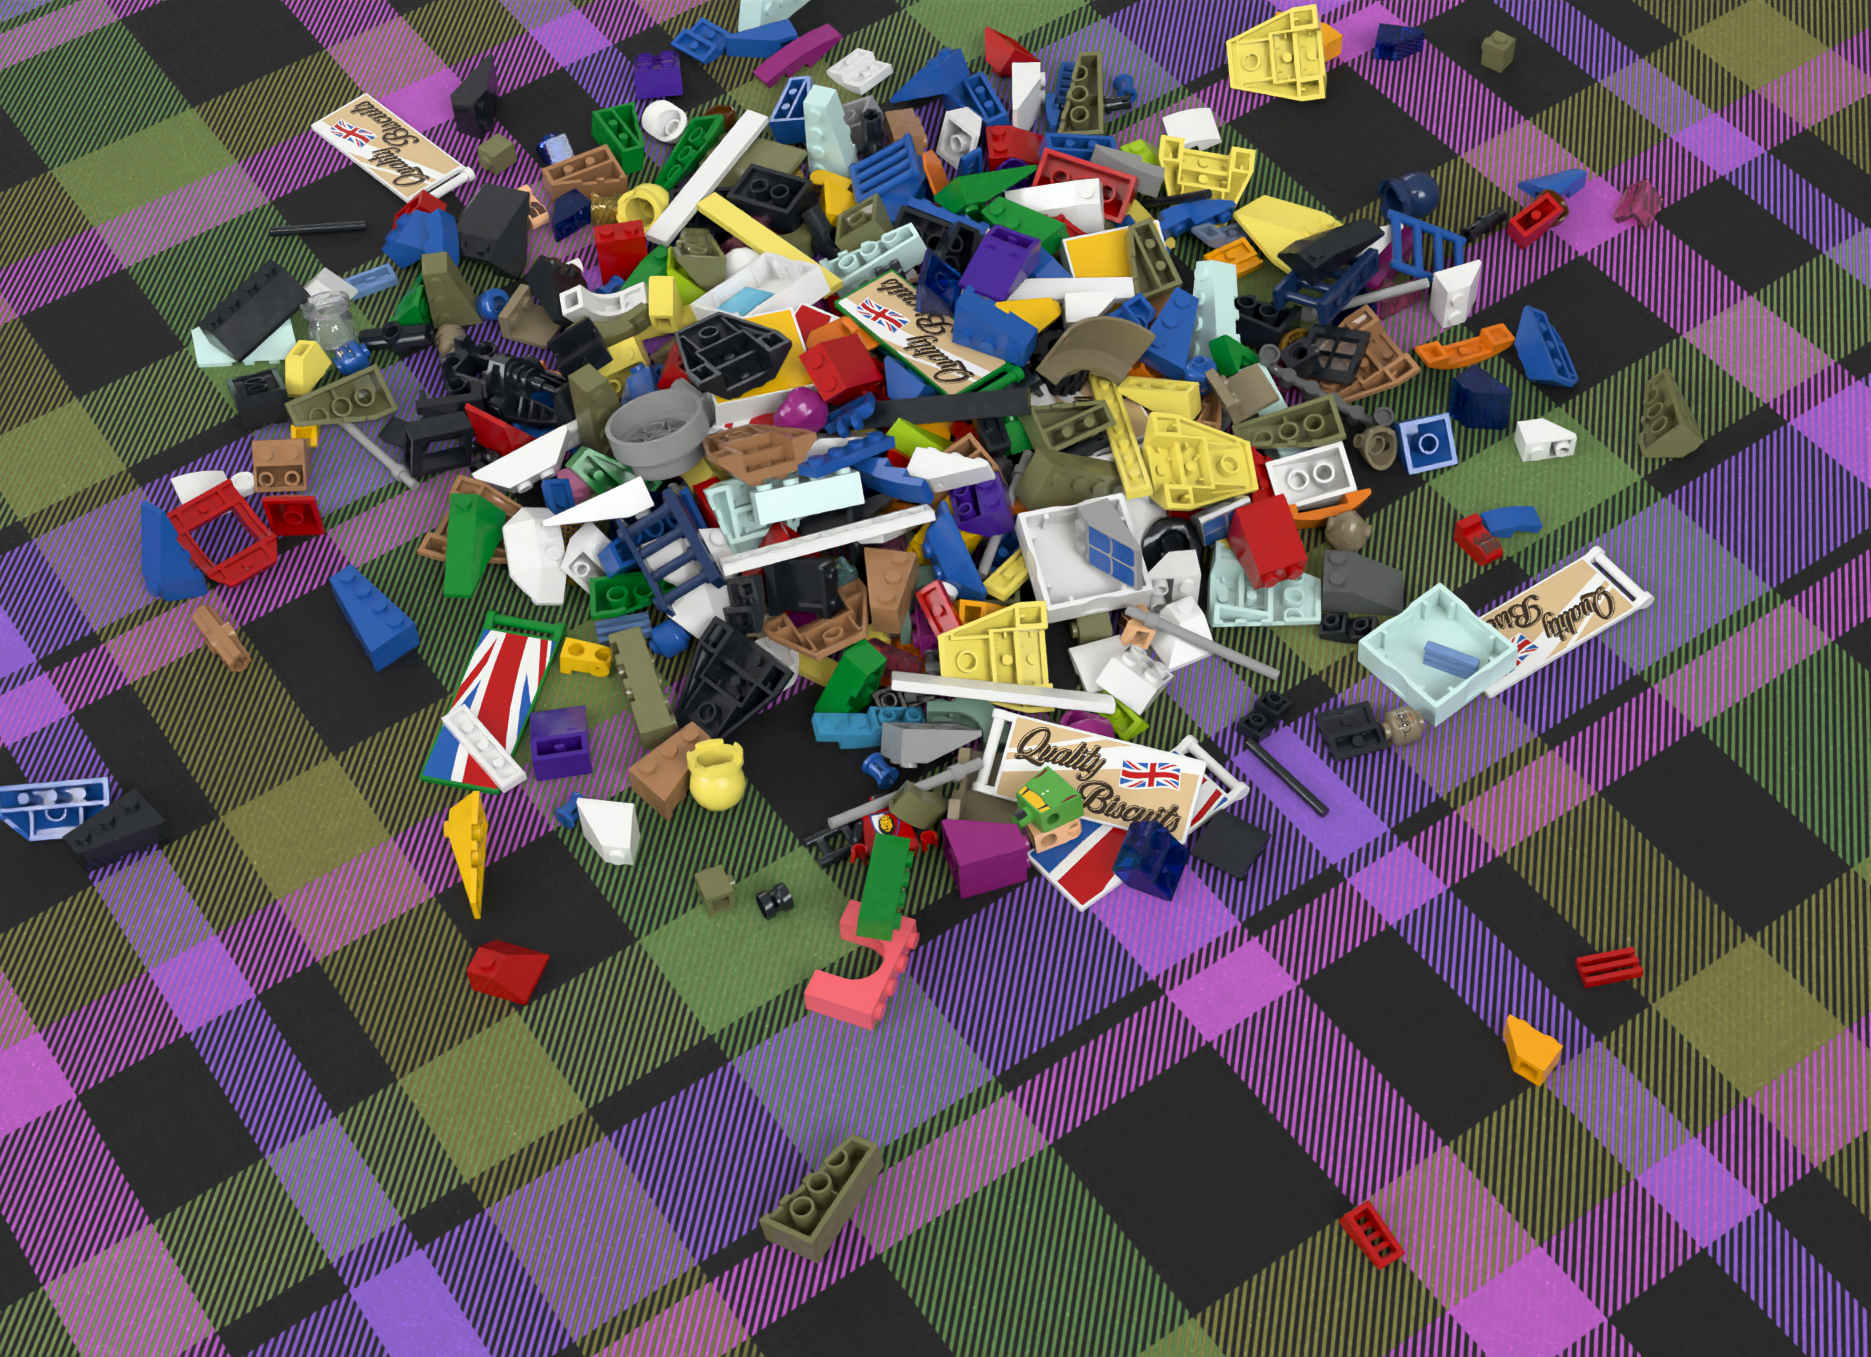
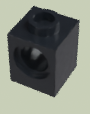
[1280,336,1322,379]

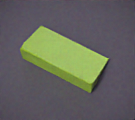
[1096,690,1149,742]

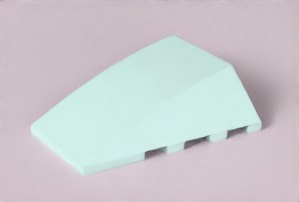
[191,318,296,368]
[703,470,799,573]
[1207,541,1321,627]

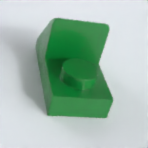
[1208,334,1260,377]

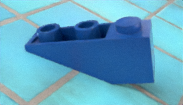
[724,18,798,58]

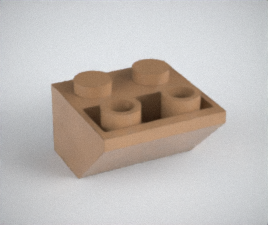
[252,438,312,493]

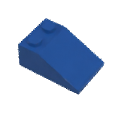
[890,47,970,103]

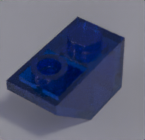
[1373,23,1426,62]
[535,131,574,166]
[551,188,595,243]

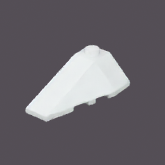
[1005,178,1105,234]
[542,476,655,527]

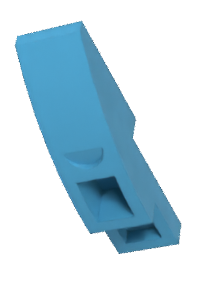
[811,706,926,749]

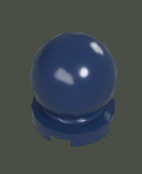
[1377,171,1440,225]

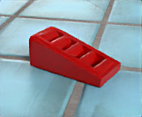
[1338,1200,1406,1271]

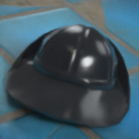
[1142,516,1202,572]

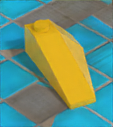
[444,791,488,919]

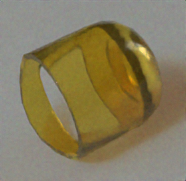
[591,192,622,227]

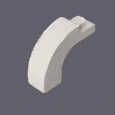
[559,281,649,322]

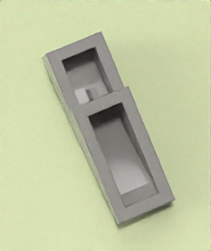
[1090,144,1165,198]

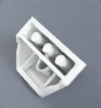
[472,425,571,493]
[502,507,567,605]
[640,528,738,586]

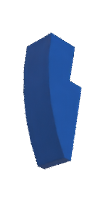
[423,208,459,267]

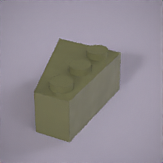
[1124,218,1183,301]
[422,252,484,329]
[1019,400,1116,451]

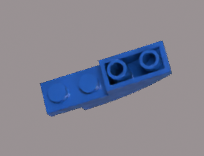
[1157,199,1236,242]

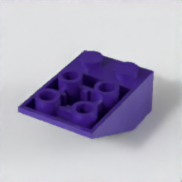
[633,50,683,100]
[958,224,1041,302]
[530,705,593,781]

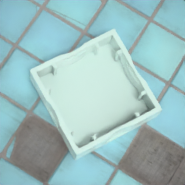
[1358,583,1518,728]

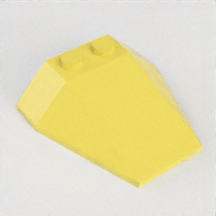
[1226,4,1327,102]
[1158,135,1256,228]
[1233,195,1343,274]
[1142,412,1259,511]
[937,601,1055,713]

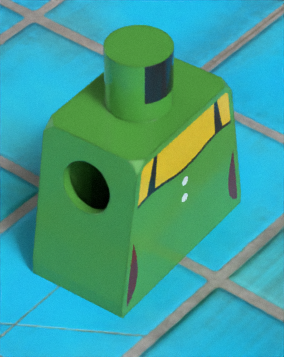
[1010,766,1084,833]

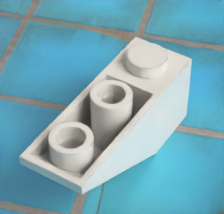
[907,447,996,493]

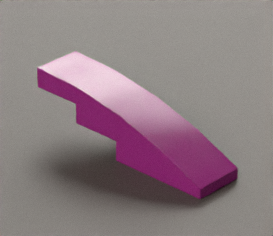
[753,24,843,89]
[1365,226,1424,291]

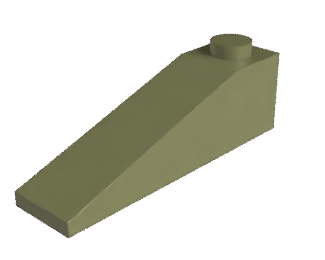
[672,228,727,290]
[284,363,399,427]
[1638,367,1704,458]
[1232,394,1347,449]

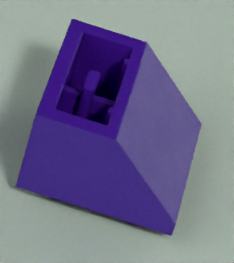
[949,471,1016,538]

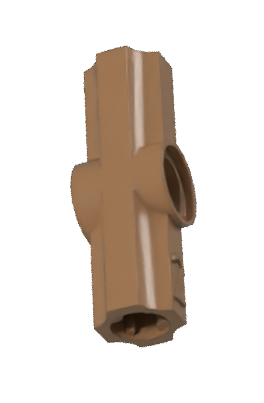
[191,605,252,672]

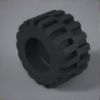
[1029,329,1089,397]

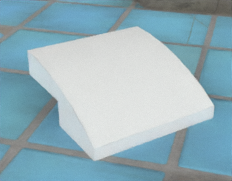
[826,48,893,95]
[1162,108,1222,151]
[171,470,232,516]
[1068,635,1125,693]

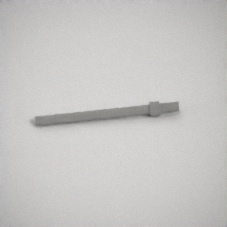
[1300,278,1429,323]
[339,422,420,491]
[978,450,1033,579]
[1124,604,1280,681]
[828,758,984,829]

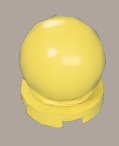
[616,183,669,237]
[687,738,746,811]

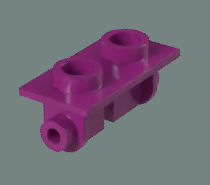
[910,601,938,658]

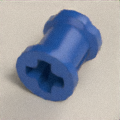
[1113,73,1137,103]
[595,275,625,294]
[862,752,899,789]
[553,791,586,829]

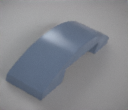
[1191,222,1253,249]

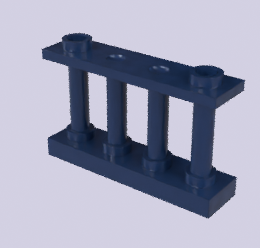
[1272,247,1379,325]
[615,487,728,617]

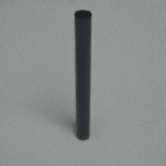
[1140,189,1212,210]
[270,221,367,237]
[1245,738,1330,817]

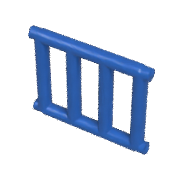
[849,133,921,205]
[1387,209,1466,284]

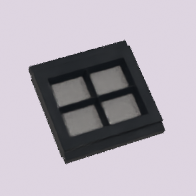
[1302,323,1371,386]

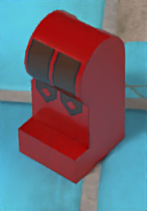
[1453,513,1503,566]

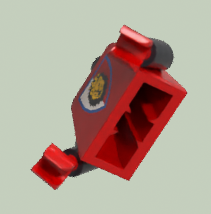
[849,794,939,866]

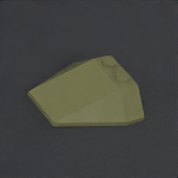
[699,132,808,187]

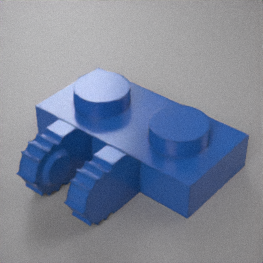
[824,391,876,439]

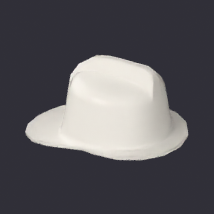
[642,100,688,144]

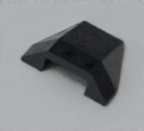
[455,183,530,281]
[674,311,793,400]
[674,616,795,742]

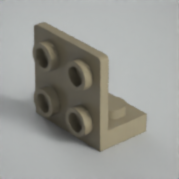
[498,284,562,349]
[1205,363,1280,425]

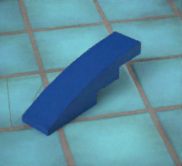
[850,457,934,505]

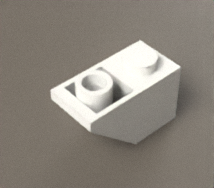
[1514,418,1577,462]

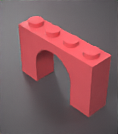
[804,899,920,1030]

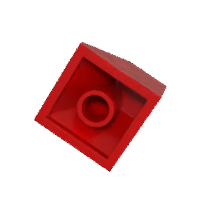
[984,26,1041,78]
[262,494,325,536]
[467,940,550,1005]

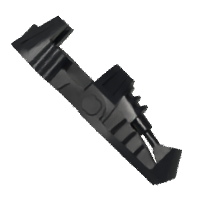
[439,334,576,428]

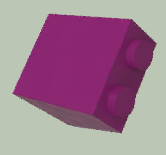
[942,819,1031,899]

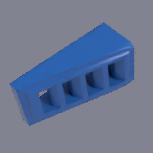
[1055,62,1075,105]
[955,147,983,178]

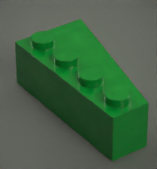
[856,833,914,942]

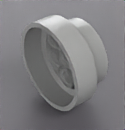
[605,389,710,481]

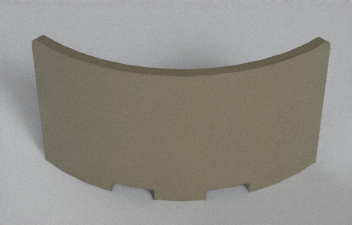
[1035,316,1156,386]
[947,747,1018,824]

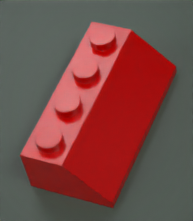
[1031,147,1140,224]

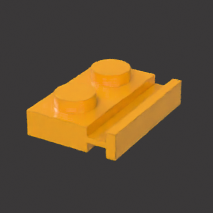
[1202,237,1264,279]

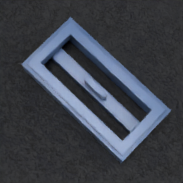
[343,263,399,300]
[595,611,652,646]
[1423,640,1480,680]

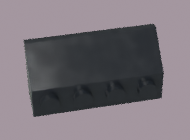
[198,259,312,363]

